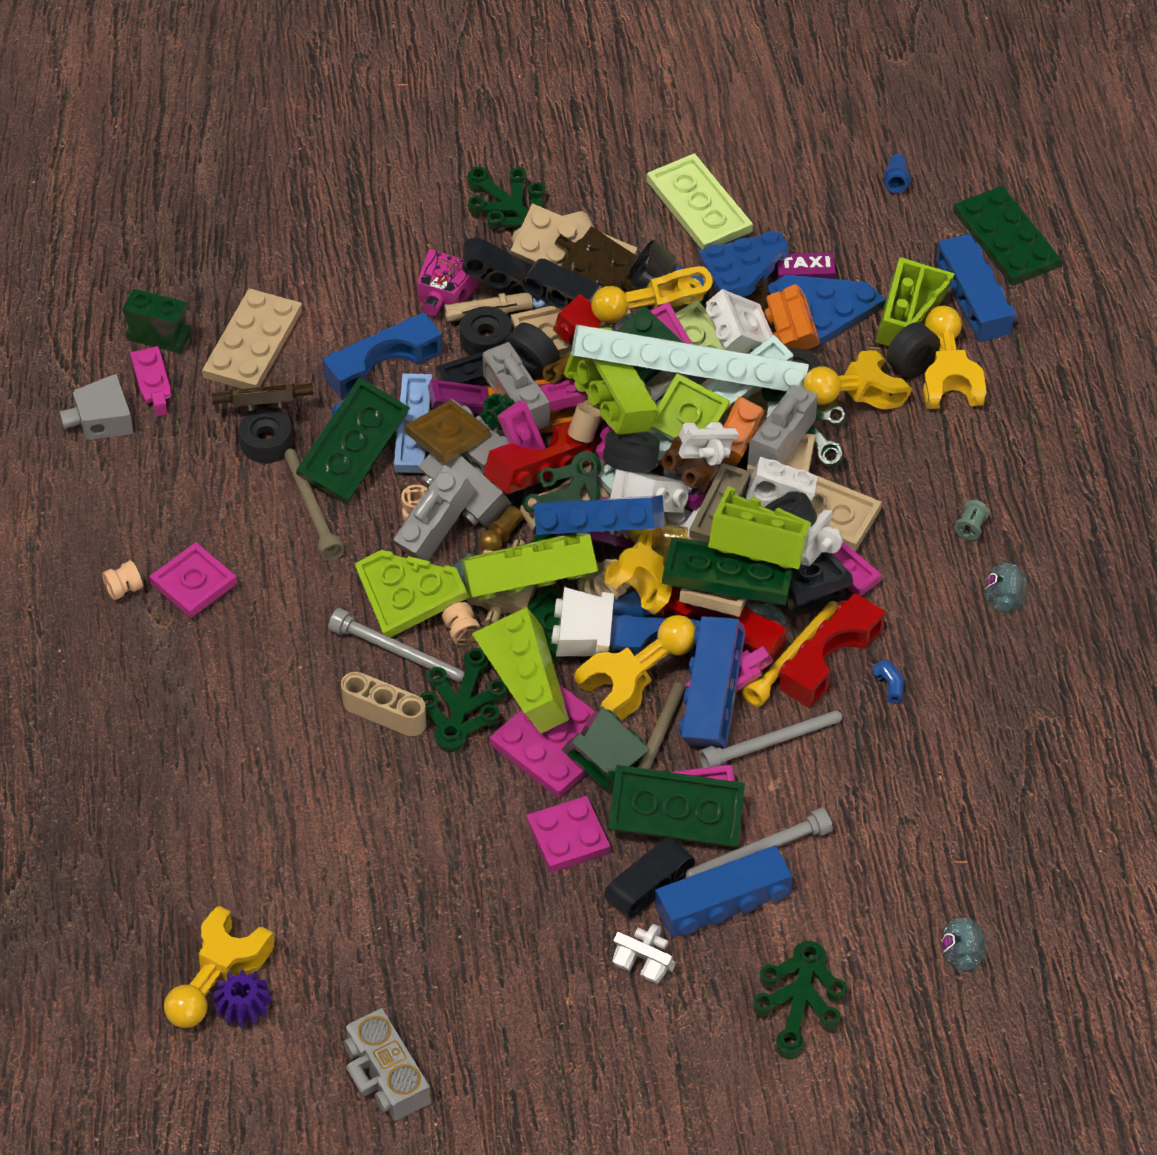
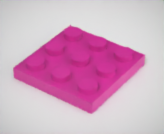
[489,684,595,799]

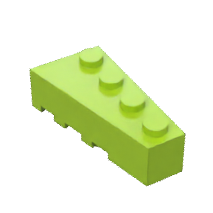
[460,532,598,601]
[472,607,569,733]

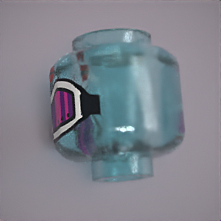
[984,563,1027,611]
[940,918,986,971]

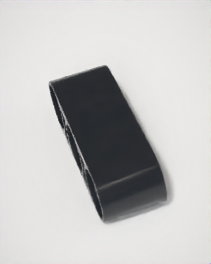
[462,238,533,297]
[630,239,676,290]
[521,258,602,310]
[604,837,695,919]

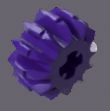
[213,968,271,1028]

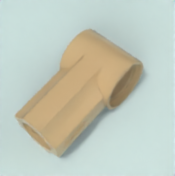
[568,400,605,443]

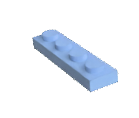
[394,374,432,473]

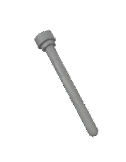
[328,608,465,682]
[699,710,842,768]
[685,807,833,878]

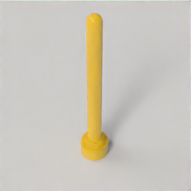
[742,601,839,707]

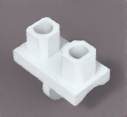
[678,422,739,466]
[802,509,843,566]
[612,924,676,984]

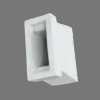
[610,469,689,513]
[551,587,614,656]

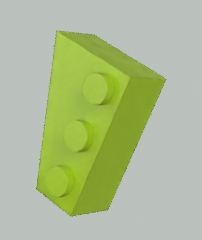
[875,257,955,346]
[708,486,811,569]

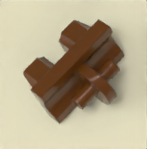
[661,436,720,493]

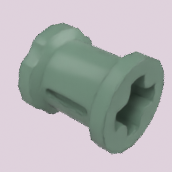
[954,500,990,540]

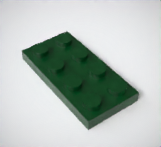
[953,186,1062,286]
[296,377,410,504]
[662,537,793,605]
[607,765,745,849]

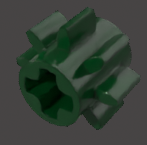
[480,393,515,430]

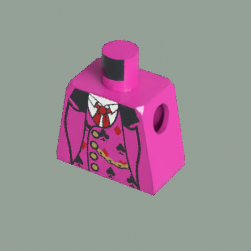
[417,249,480,316]

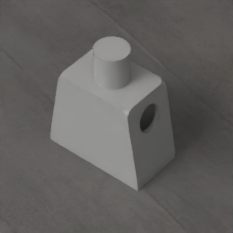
[59,374,134,440]

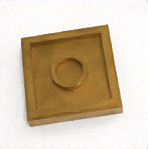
[405,399,490,464]

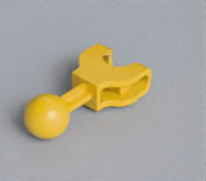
[591,266,713,324]
[923,306,986,409]
[803,350,912,410]
[605,519,673,615]
[574,615,696,721]
[164,906,275,1028]

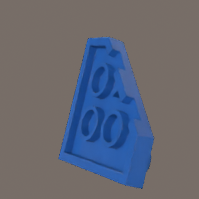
[698,231,789,297]
[766,275,886,347]

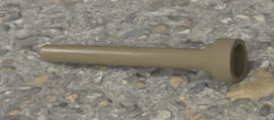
[284,449,345,561]
[637,682,685,769]

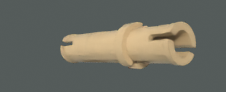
[444,293,533,323]

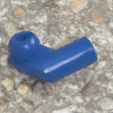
[872,660,904,704]

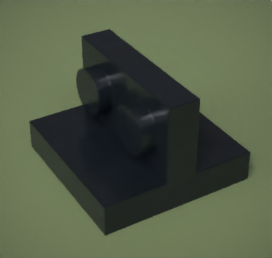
[784,552,853,618]

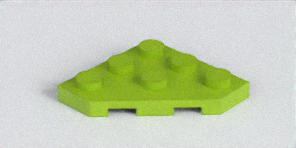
[355,550,470,638]

